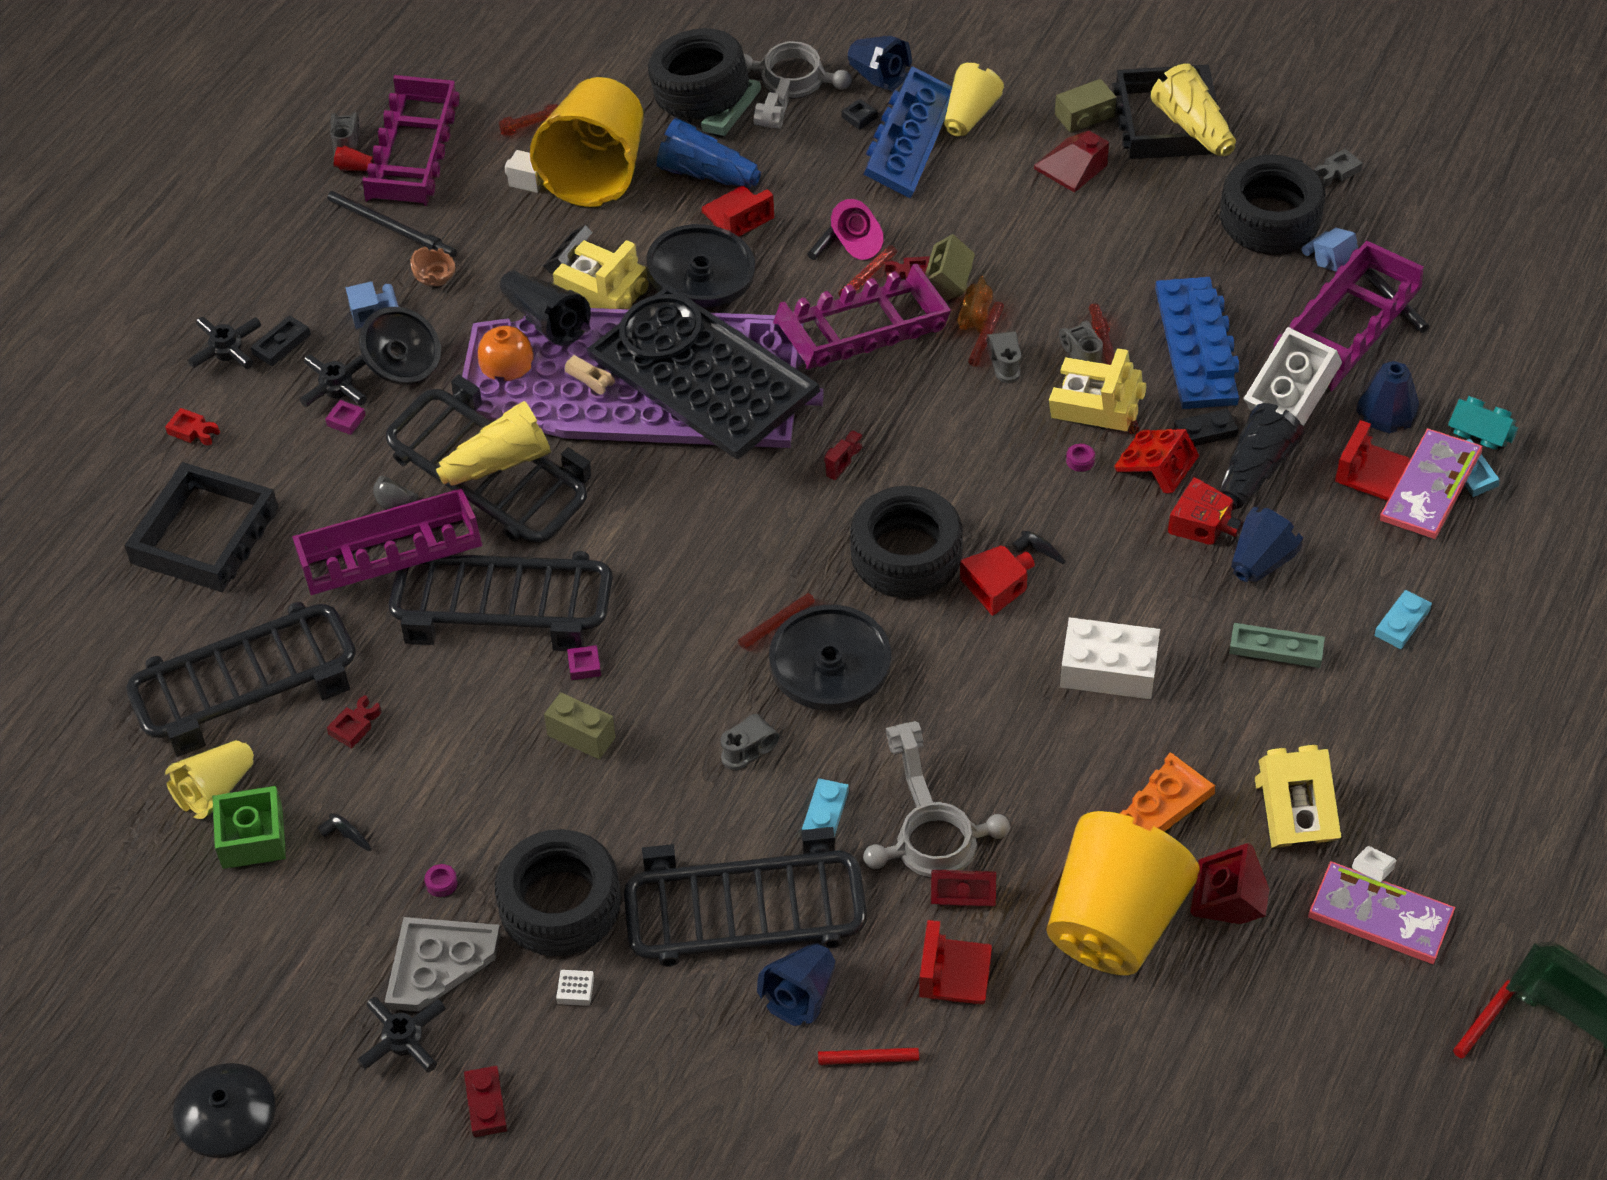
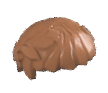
[410,247,456,287]

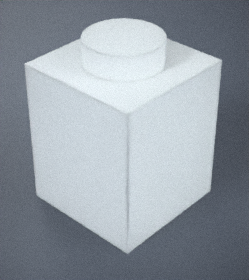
[505,150,544,193]

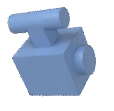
[1301,227,1358,271]
[345,282,398,329]

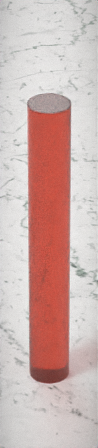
[838,245,897,296]
[968,302,1004,367]
[738,593,815,649]

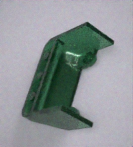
[1506,941,1607,1057]

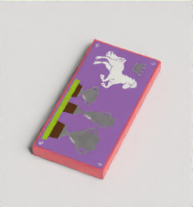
[1380,428,1482,539]
[1308,861,1455,965]

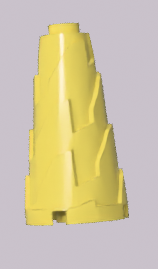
[1151,64,1236,156]
[436,401,551,486]

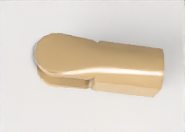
[565,355,615,395]

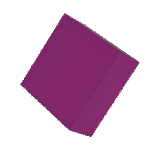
[325,400,366,435]
[567,645,601,680]

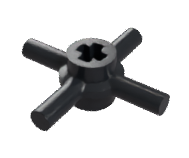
[187,317,262,369]
[299,354,367,407]
[357,997,446,1073]

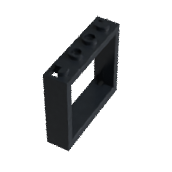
[1112,64,1220,159]
[124,462,278,593]

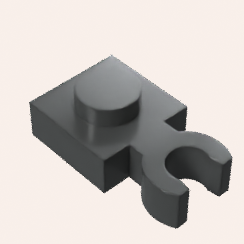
[1314,149,1363,186]

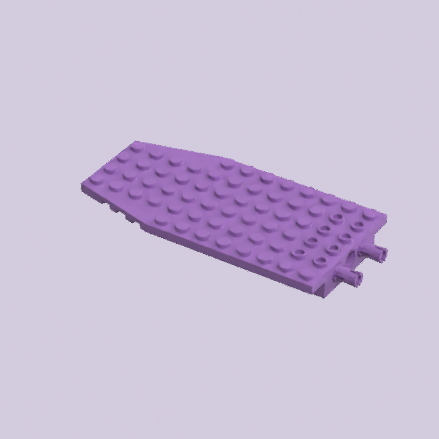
[462,308,823,448]

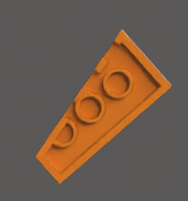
[1120,752,1215,832]

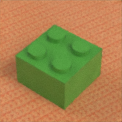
[212,786,286,869]

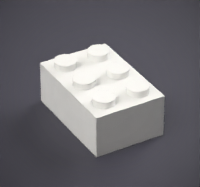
[1244,327,1342,426]
[1060,617,1160,699]

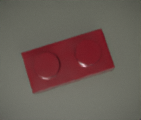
[931,870,996,906]
[464,1065,507,1138]

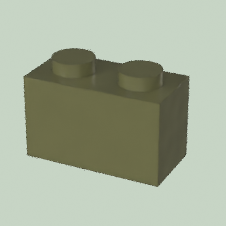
[1055,79,1116,133]
[925,234,975,302]
[544,692,616,760]

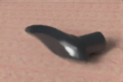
[1012,531,1066,564]
[317,813,371,851]

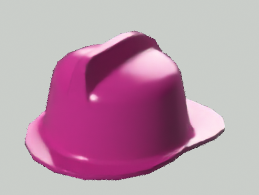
[831,199,884,260]

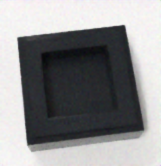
[841,99,878,130]

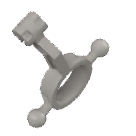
[744,41,852,129]
[863,721,1011,877]

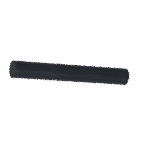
[807,226,836,260]

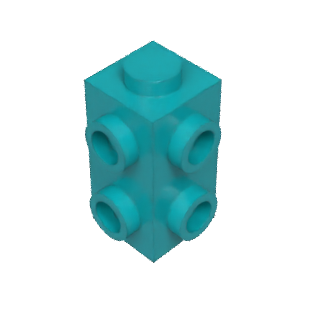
[1448,396,1519,450]

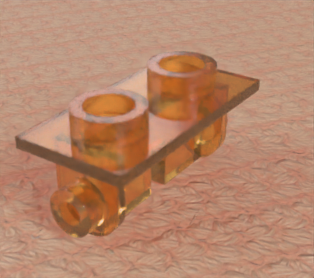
[957,276,993,334]

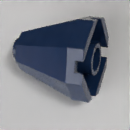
[848,36,912,92]
[1356,361,1419,434]
[1231,507,1303,582]
[756,944,836,1026]

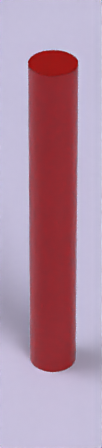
[1453,980,1518,1059]
[818,1048,919,1065]

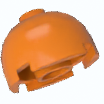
[478,326,534,381]

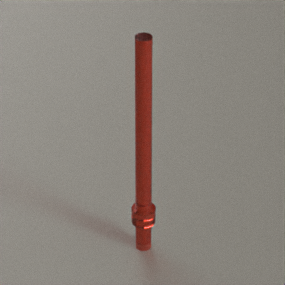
[1089,303,1139,434]

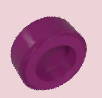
[1066,444,1095,472]
[424,864,458,897]

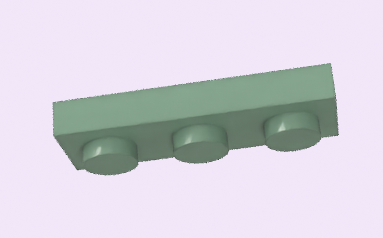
[701,79,761,136]
[1229,623,1325,668]

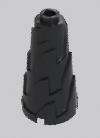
[500,270,591,346]
[1220,403,1305,510]

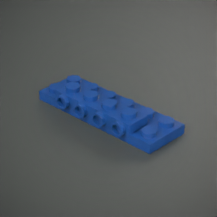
[863,66,952,198]
[1155,277,1239,409]

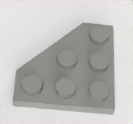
[385,917,501,1012]

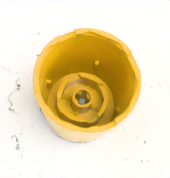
[530,77,644,207]
[1047,811,1200,975]

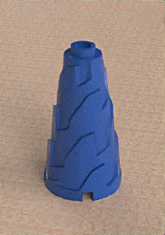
[656,118,761,189]

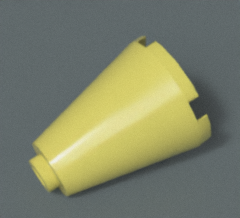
[944,63,1004,136]
[165,740,254,819]

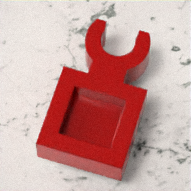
[165,408,220,445]

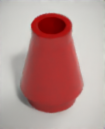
[333,145,374,171]

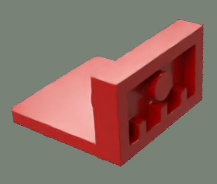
[702,186,774,236]
[1335,420,1410,501]
[1114,429,1199,493]
[919,920,992,1004]

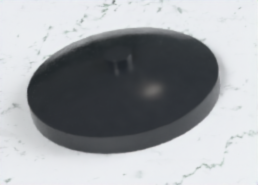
[646,224,755,307]
[769,605,891,711]

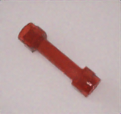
[498,104,558,136]

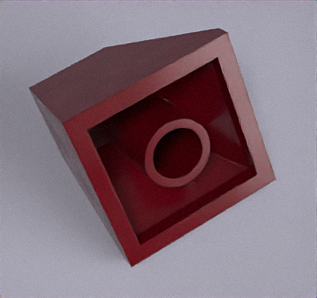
[1034,130,1109,193]
[1190,843,1269,924]

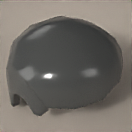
[373,475,418,510]

